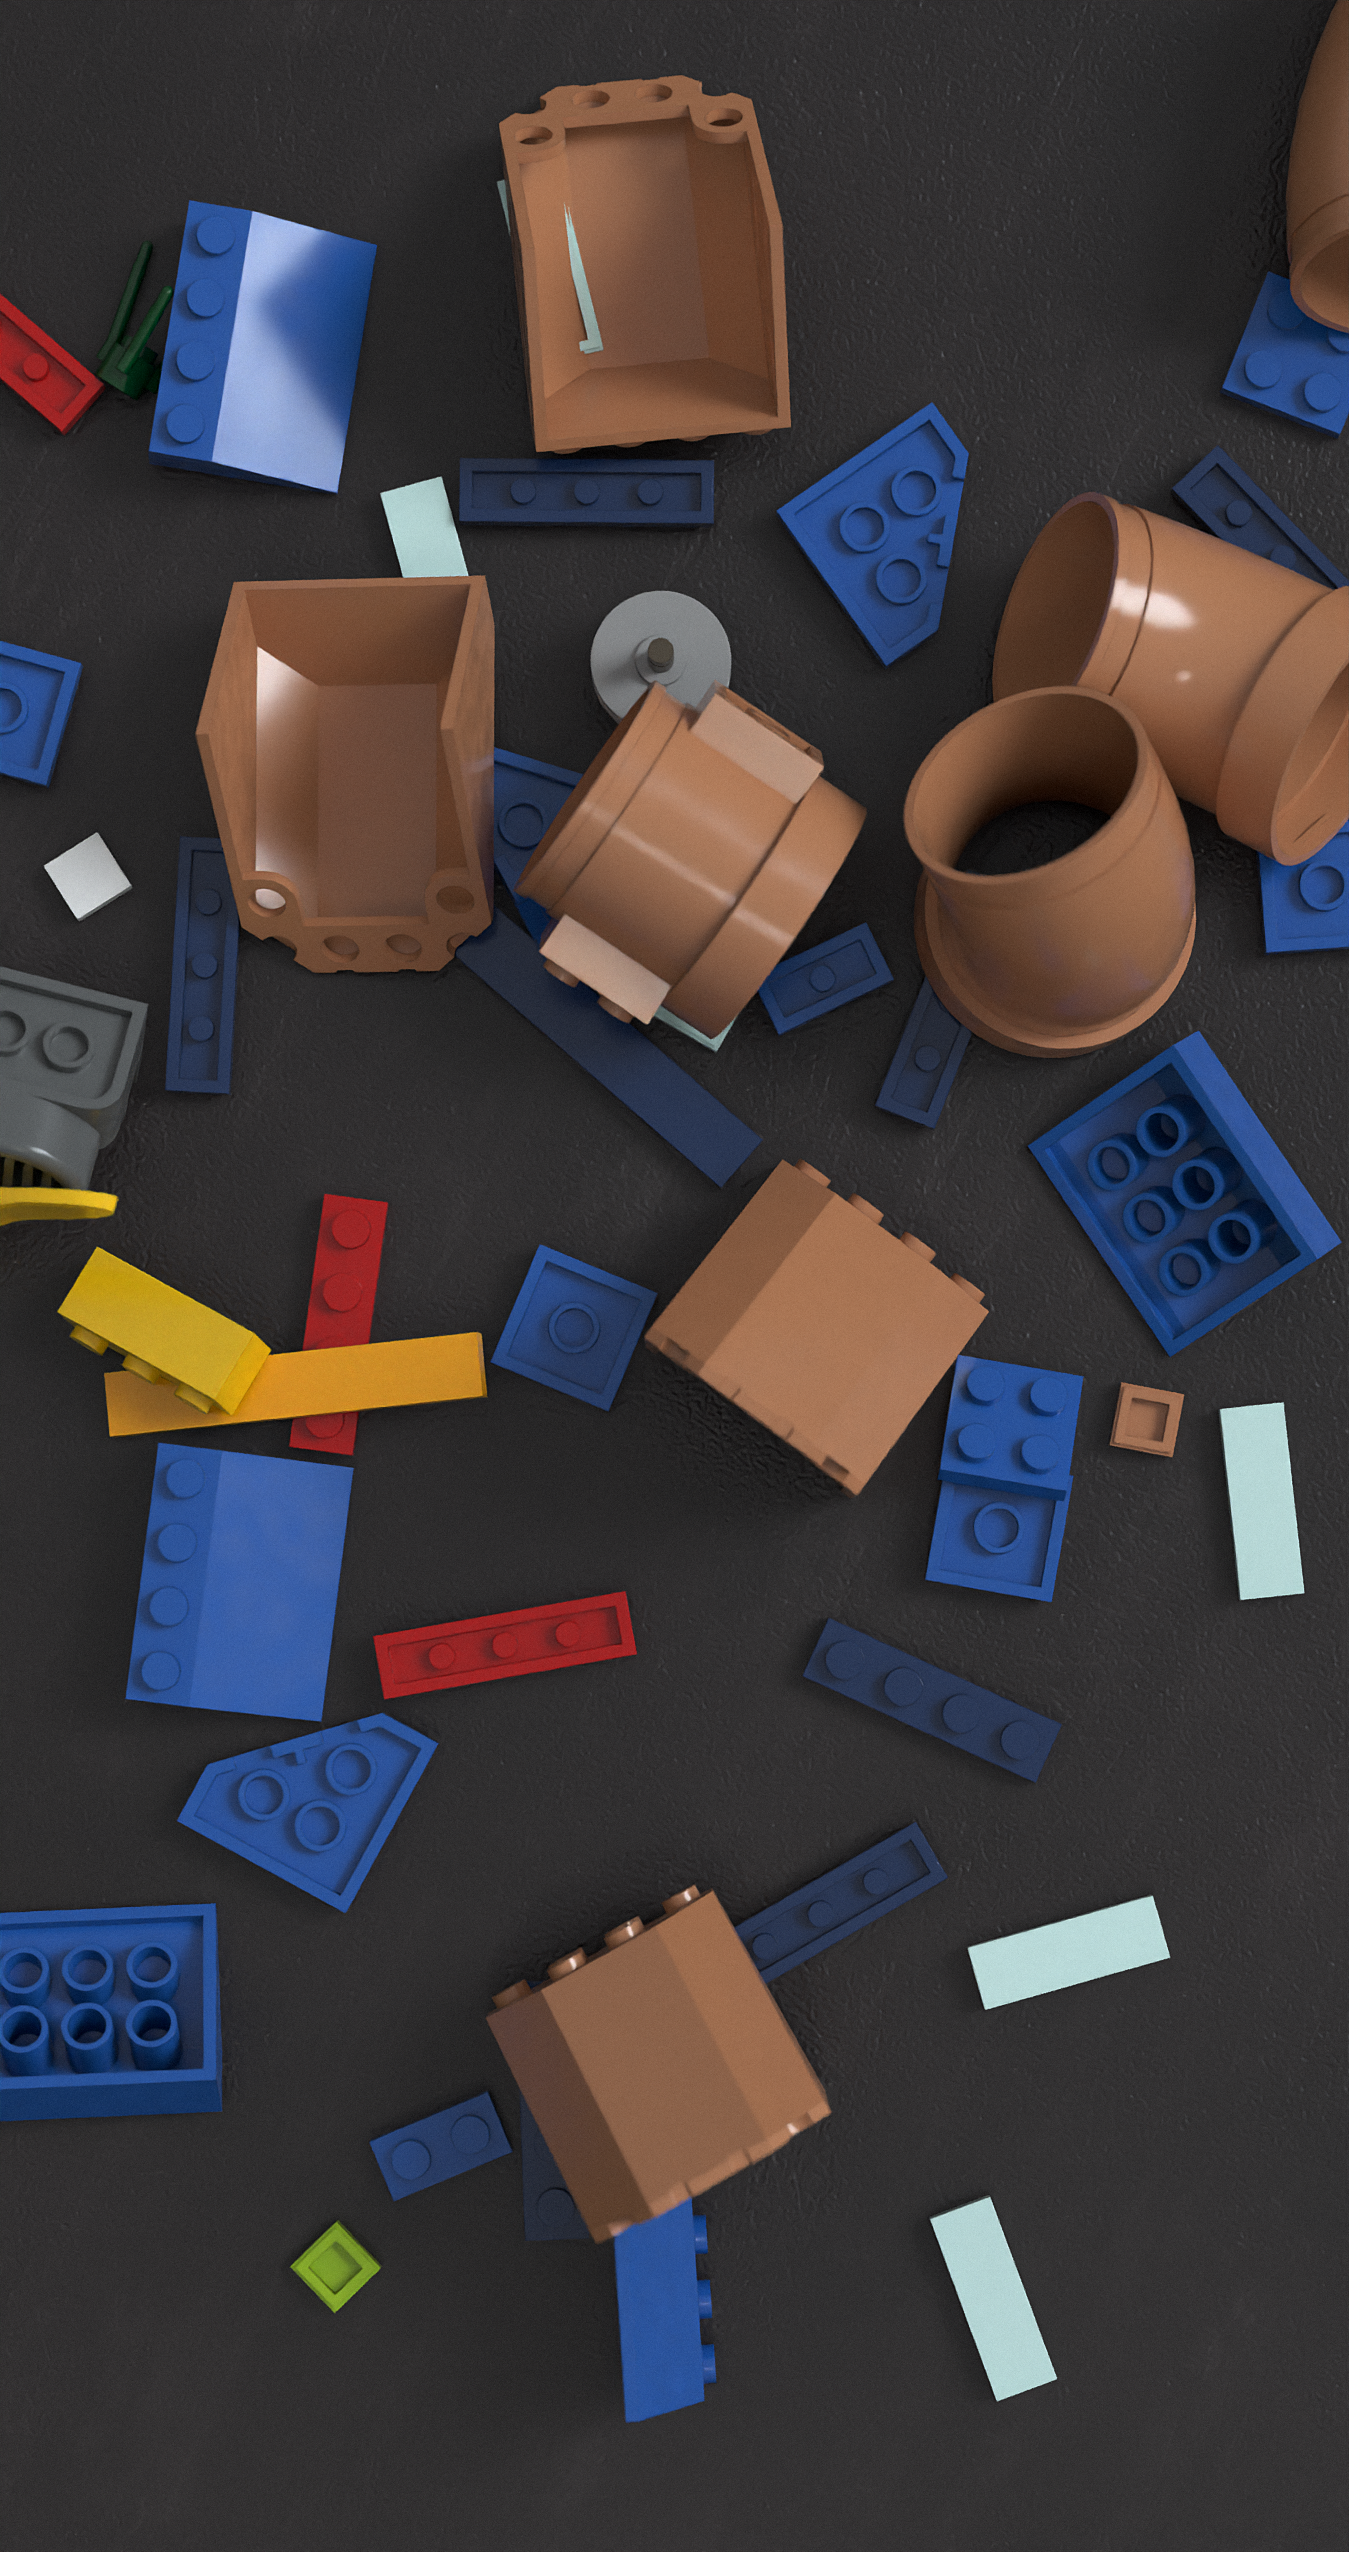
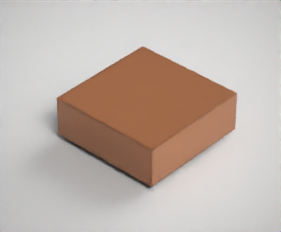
[1108,1382,1184,1458]

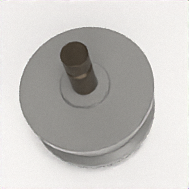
[591,591,731,724]

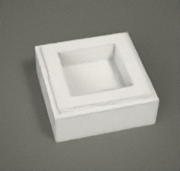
[44,832,133,922]

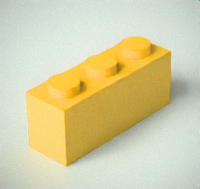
[57,1247,271,1416]

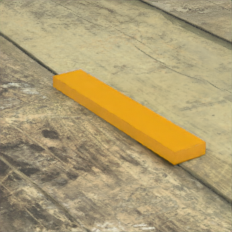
[104,1332,487,1438]

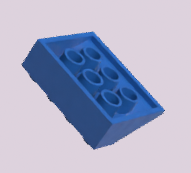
[149,200,377,495]
[1028,1030,1341,1357]
[125,1443,354,1722]
[0,1903,222,2121]
[614,2197,716,2422]

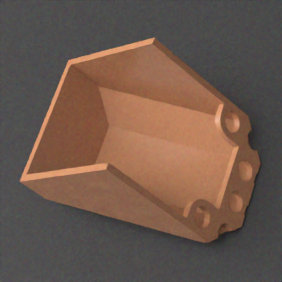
[499,75,791,454]
[196,576,495,973]
[644,1159,989,1499]
[486,1884,831,2244]

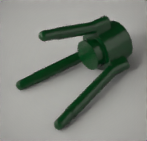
[94,241,174,401]

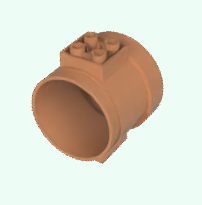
[514,680,867,1039]

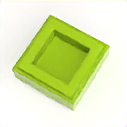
[290,2220,382,2313]

